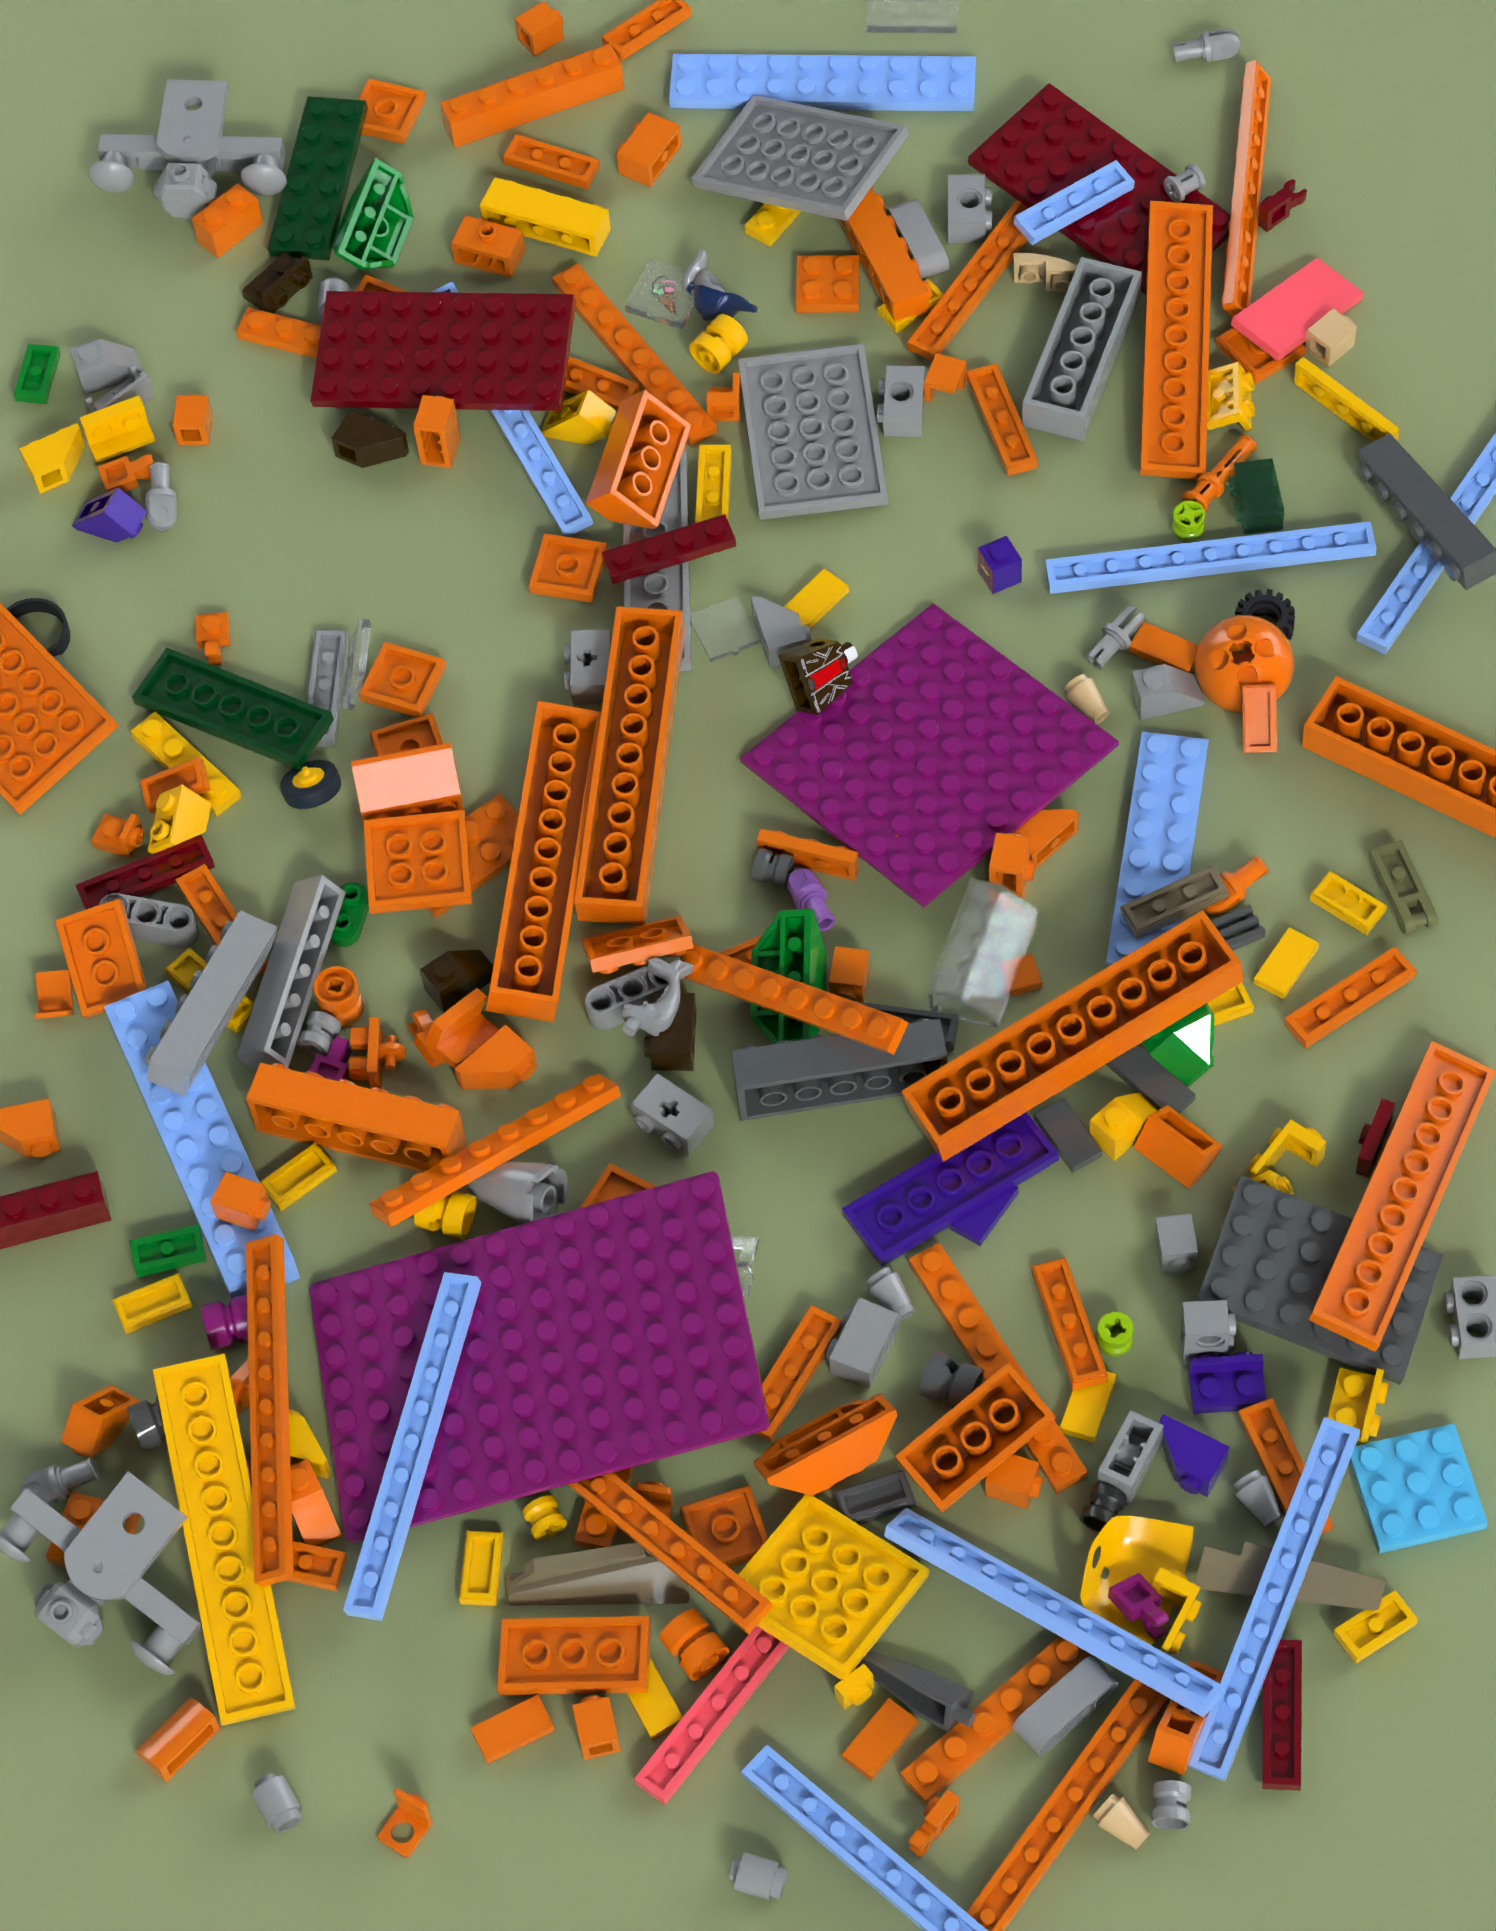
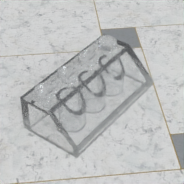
[927,878,1039,1028]

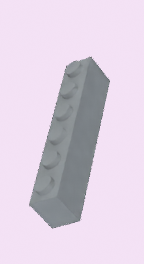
[236,875,346,1071]
[145,910,277,1096]

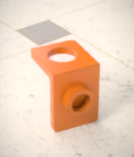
[34,970,74,1019]
[377,1788,433,1858]

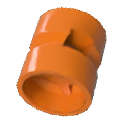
[313,966,364,1029]
[659,1608,729,1681]

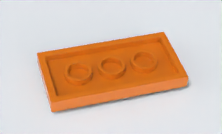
[426,793,518,919]
[497,1616,652,1695]

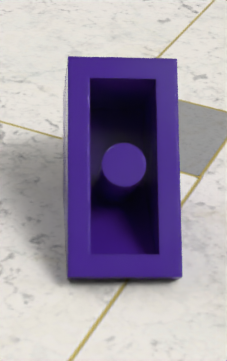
[72,488,147,543]
[1159,1414,1229,1497]

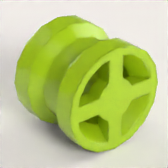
[1172,501,1206,542]
[1097,1312,1134,1357]

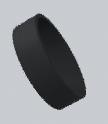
[7,598,70,660]

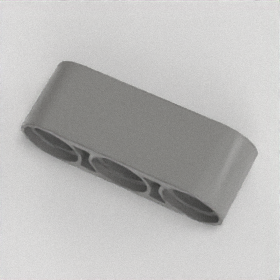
[886,199,949,279]
[99,893,199,948]
[585,960,682,1030]
[1012,1656,1119,1756]

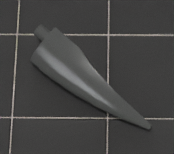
[856,1651,976,1732]

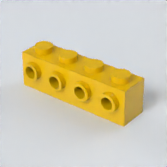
[480,177,611,257]

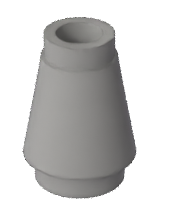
[866,1267,915,1322]
[1233,1470,1283,1528]

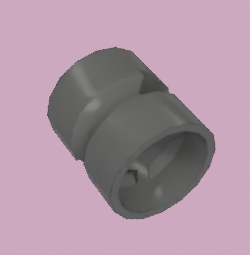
[919,1351,984,1408]
[127,1396,165,1451]

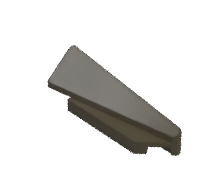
[1195,1541,1386,1610]
[505,1542,690,1605]

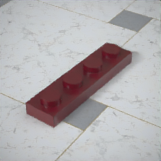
[602,514,736,584]
[75,835,215,910]
[1262,1639,1302,1791]

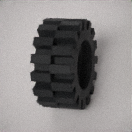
[1235,589,1295,640]

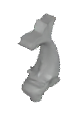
[622,957,693,1036]

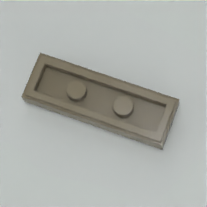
[1120,865,1229,939]

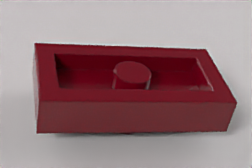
[1356,1098,1395,1178]

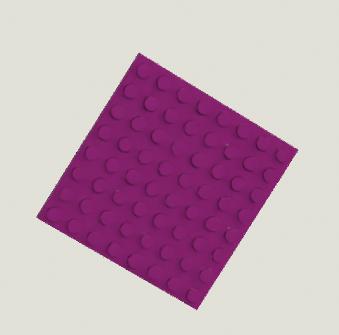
[740,603,1119,908]

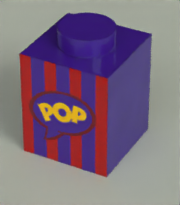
[977,535,1022,594]

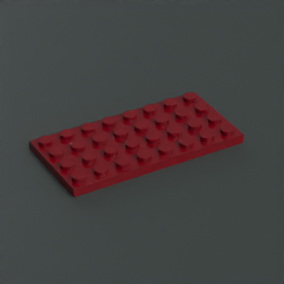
[968,83,1231,295]
[310,291,576,411]

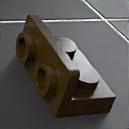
[242,252,313,314]

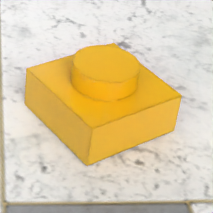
[834,1664,874,1710]

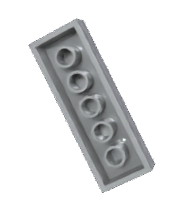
[1022,257,1142,441]

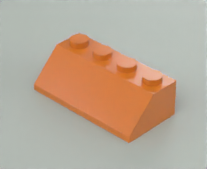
[586,390,692,529]
[895,1362,1056,1512]

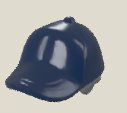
[682,248,758,321]

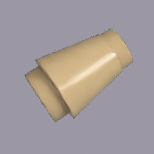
[1064,674,1110,724]
[1093,1793,1151,1850]

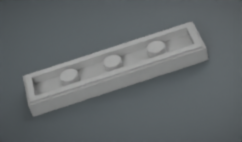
[306,630,349,747]

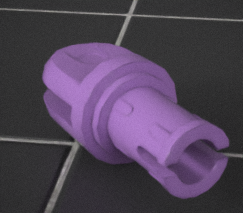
[786,868,836,932]

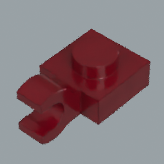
[1258,179,1307,232]

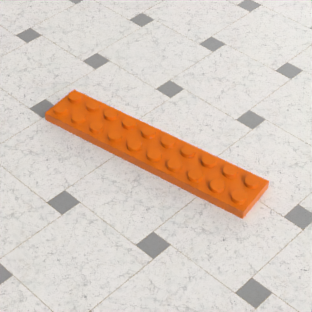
[1139,200,1213,480]
[1308,1041,1496,1352]

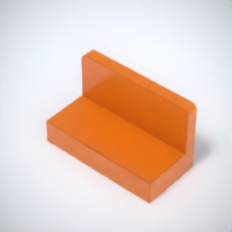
[425,988,499,1068]

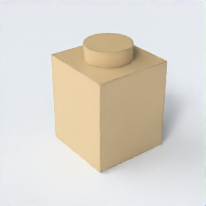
[1305,308,1357,367]

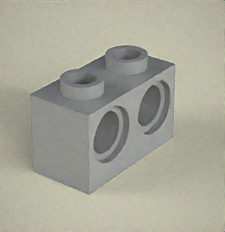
[1444,1275,1496,1359]
[1180,1300,1236,1366]

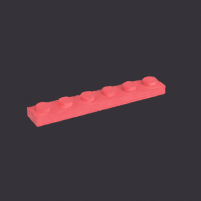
[634,1626,790,1805]

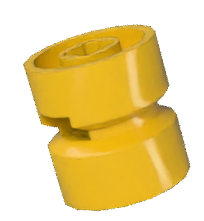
[689,314,748,374]
[414,1191,477,1240]

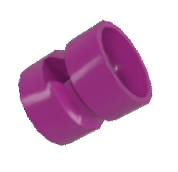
[201,1294,248,1350]

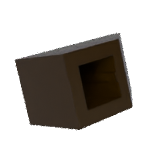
[331,410,409,468]

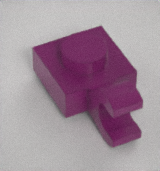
[309,1036,352,1081]
[1108,1573,1169,1640]

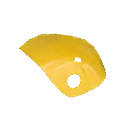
[1080,1516,1194,1645]

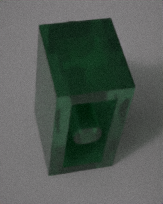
[1228,458,1284,535]

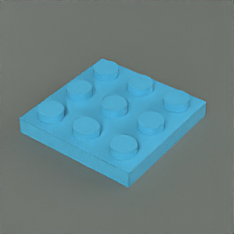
[1349,1423,1488,1554]

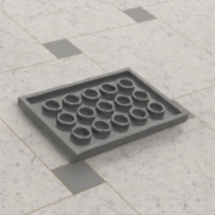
[1196,1176,1443,1385]

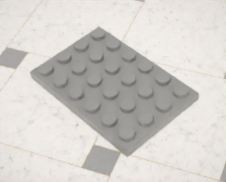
[691,95,909,221]
[738,344,888,520]

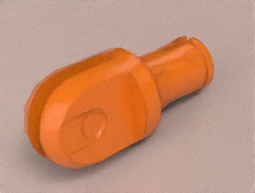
[1203,855,1269,915]

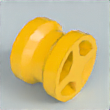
[522,1495,567,1541]

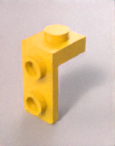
[1248,1119,1326,1179]
[1152,1567,1202,1655]

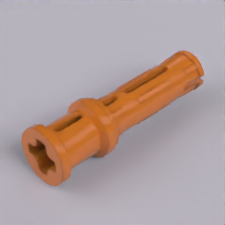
[1182,435,1257,513]

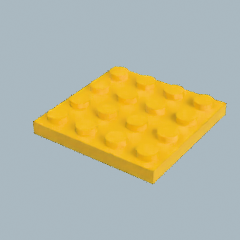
[738,1494,930,1680]

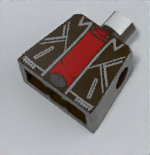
[778,638,858,715]

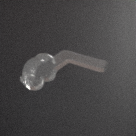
[732,1236,759,1297]

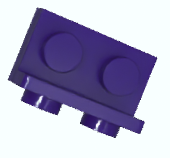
[1188,1351,1267,1414]

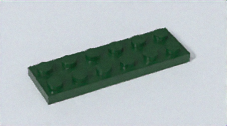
[267,96,368,261]
[132,647,334,770]

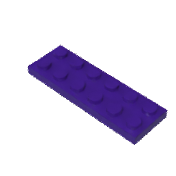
[842,1112,1059,1267]

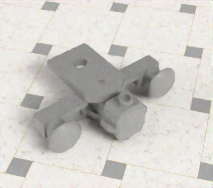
[89,80,287,220]
[0,1471,202,1675]

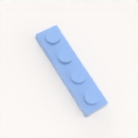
[1014,160,1135,245]

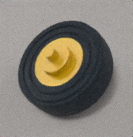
[280,760,341,809]

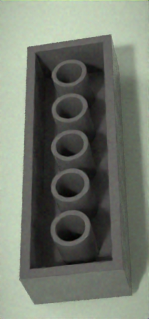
[731,1018,947,1121]

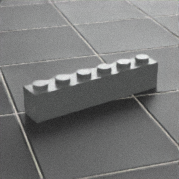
[1356,433,1496,590]

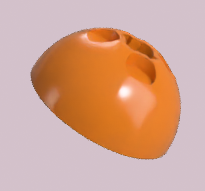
[1195,615,1294,713]

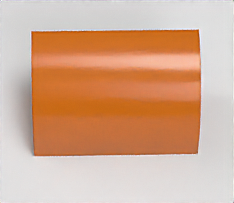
[1133,1105,1223,1189]
[135,1697,220,1783]

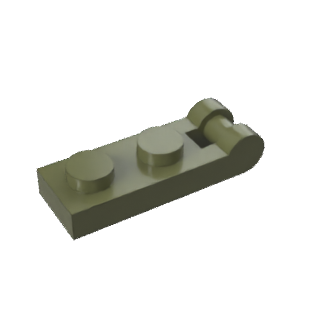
[1369,840,1438,934]

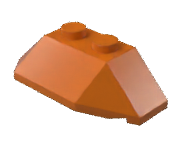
[753,1394,898,1496]

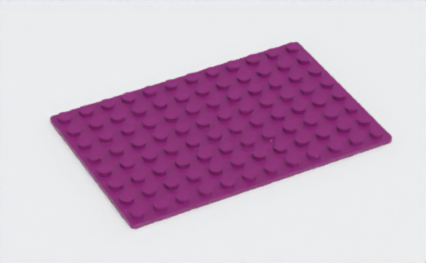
[309,1171,770,1543]

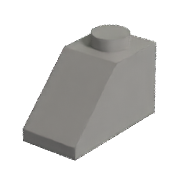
[69,339,143,395]
[751,596,812,668]
[1131,664,1205,721]

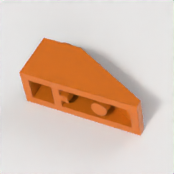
[1148,1659,1224,1776]

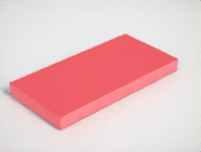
[1231,258,1364,361]

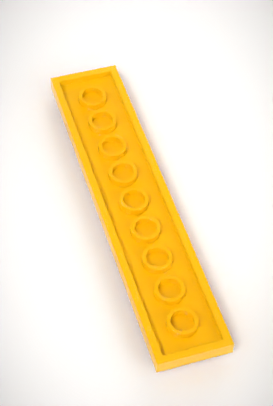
[153,1353,296,1726]

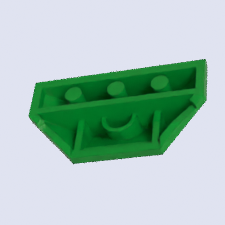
[332,158,414,271]
[750,909,826,1044]
[1143,1003,1214,1087]

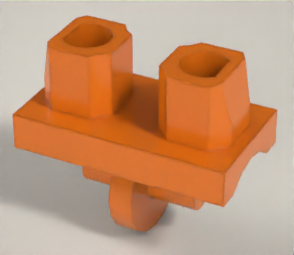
[349,1017,406,1088]

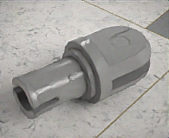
[1173,28,1241,62]
[145,462,177,531]
[1085,606,1145,670]
[20,1457,100,1506]

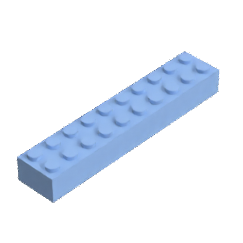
[104,980,300,1298]

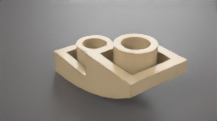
[1013,253,1077,292]

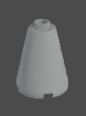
[467,1161,568,1225]

